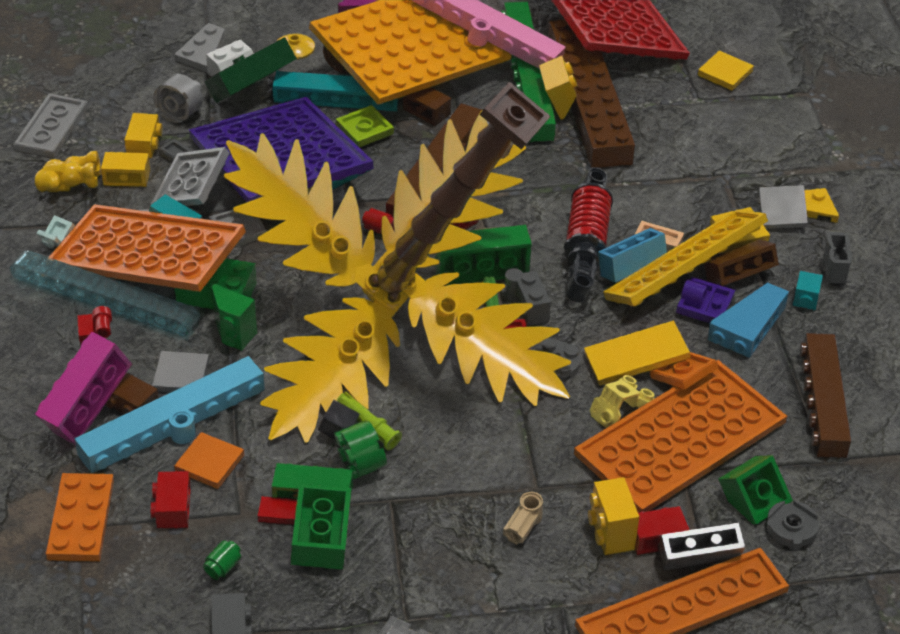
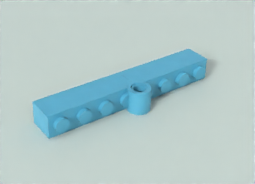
[74,356,265,474]

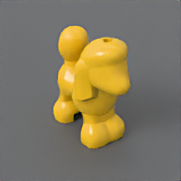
[34,151,101,192]

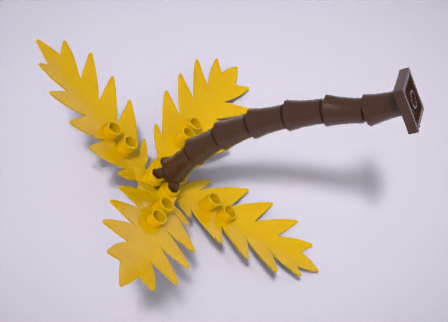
[224,82,571,443]

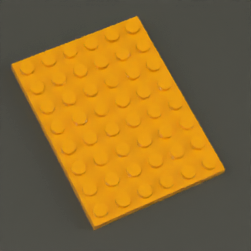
[309,0,512,105]

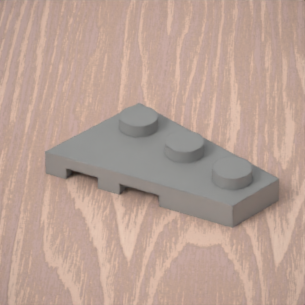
[174,23,225,73]

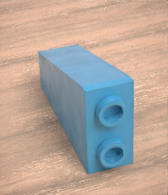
[707,283,789,358]

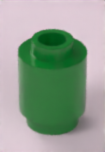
[203,540,242,580]

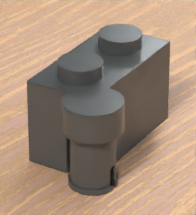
[505,268,551,326]

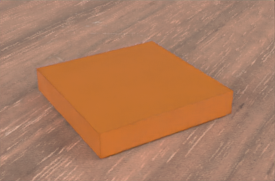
[650,352,718,390]
[174,432,244,489]

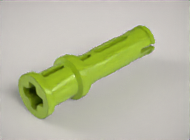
[337,392,402,451]

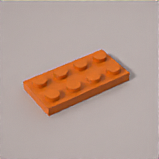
[46,473,114,562]

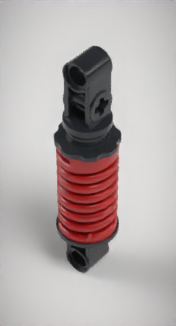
[564,167,613,303]

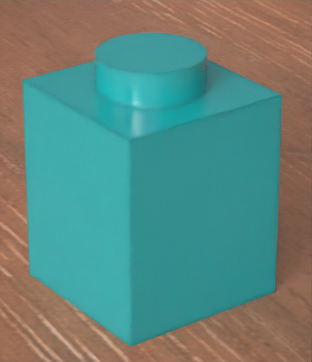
[793,271,823,310]

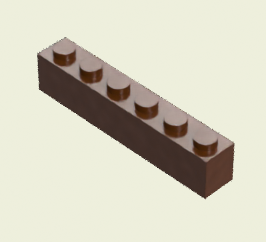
[800,333,851,458]

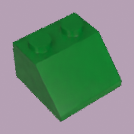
[212,284,257,351]
[718,455,793,524]

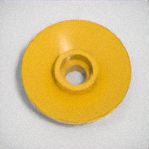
[277,34,315,60]

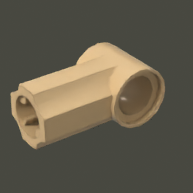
[503,492,543,545]

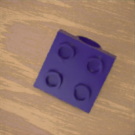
[676,277,735,323]

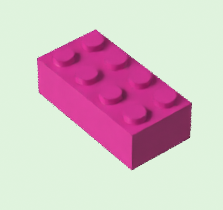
[35,332,132,445]

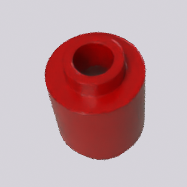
[362,208,394,235]

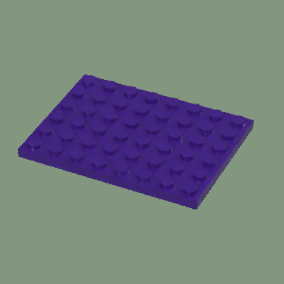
[189,97,374,202]

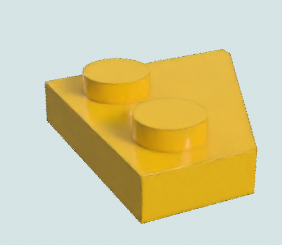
[804,188,839,222]

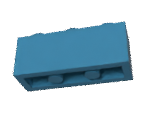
[598,228,667,282]

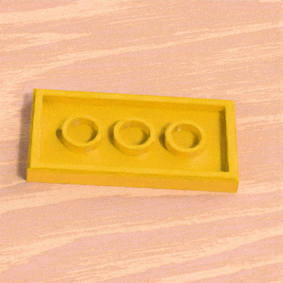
[584,320,690,386]

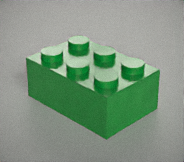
[175,258,257,309]
[291,483,351,569]

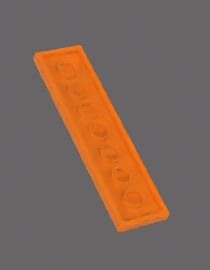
[575,547,789,634]

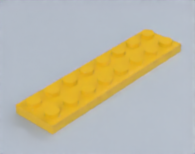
[603,210,768,306]

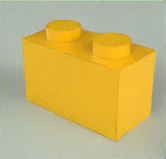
[124,113,163,158]
[101,152,150,187]

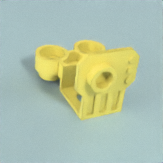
[590,375,655,428]

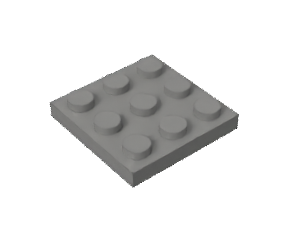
[151,147,230,206]

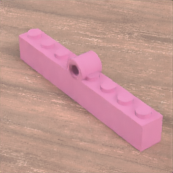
[412,0,566,69]

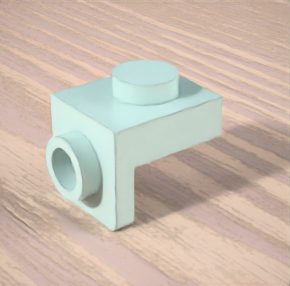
[36,215,75,249]

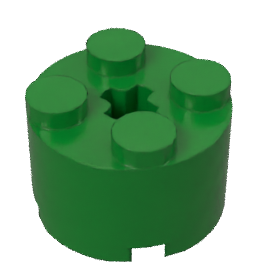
[334,420,387,480]

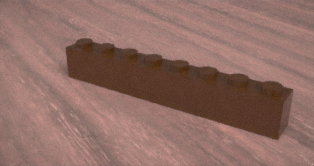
[386,103,483,217]

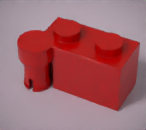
[77,306,112,347]

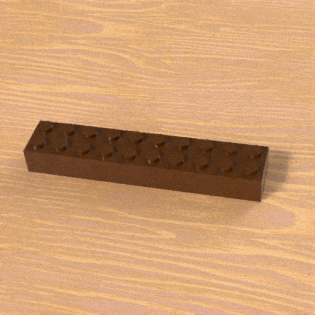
[549,20,635,168]

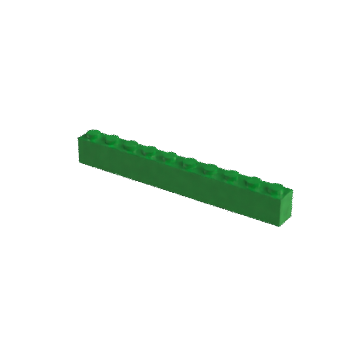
[501,2,556,142]

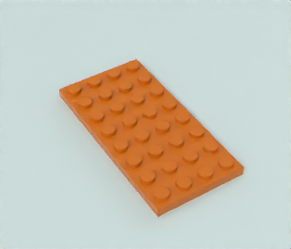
[46,204,246,292]
[574,360,787,512]

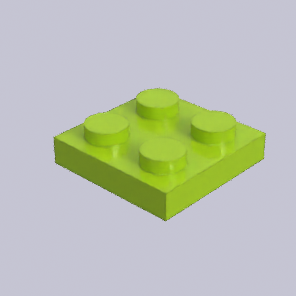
[336,105,394,148]

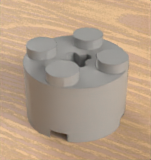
[153,73,203,123]

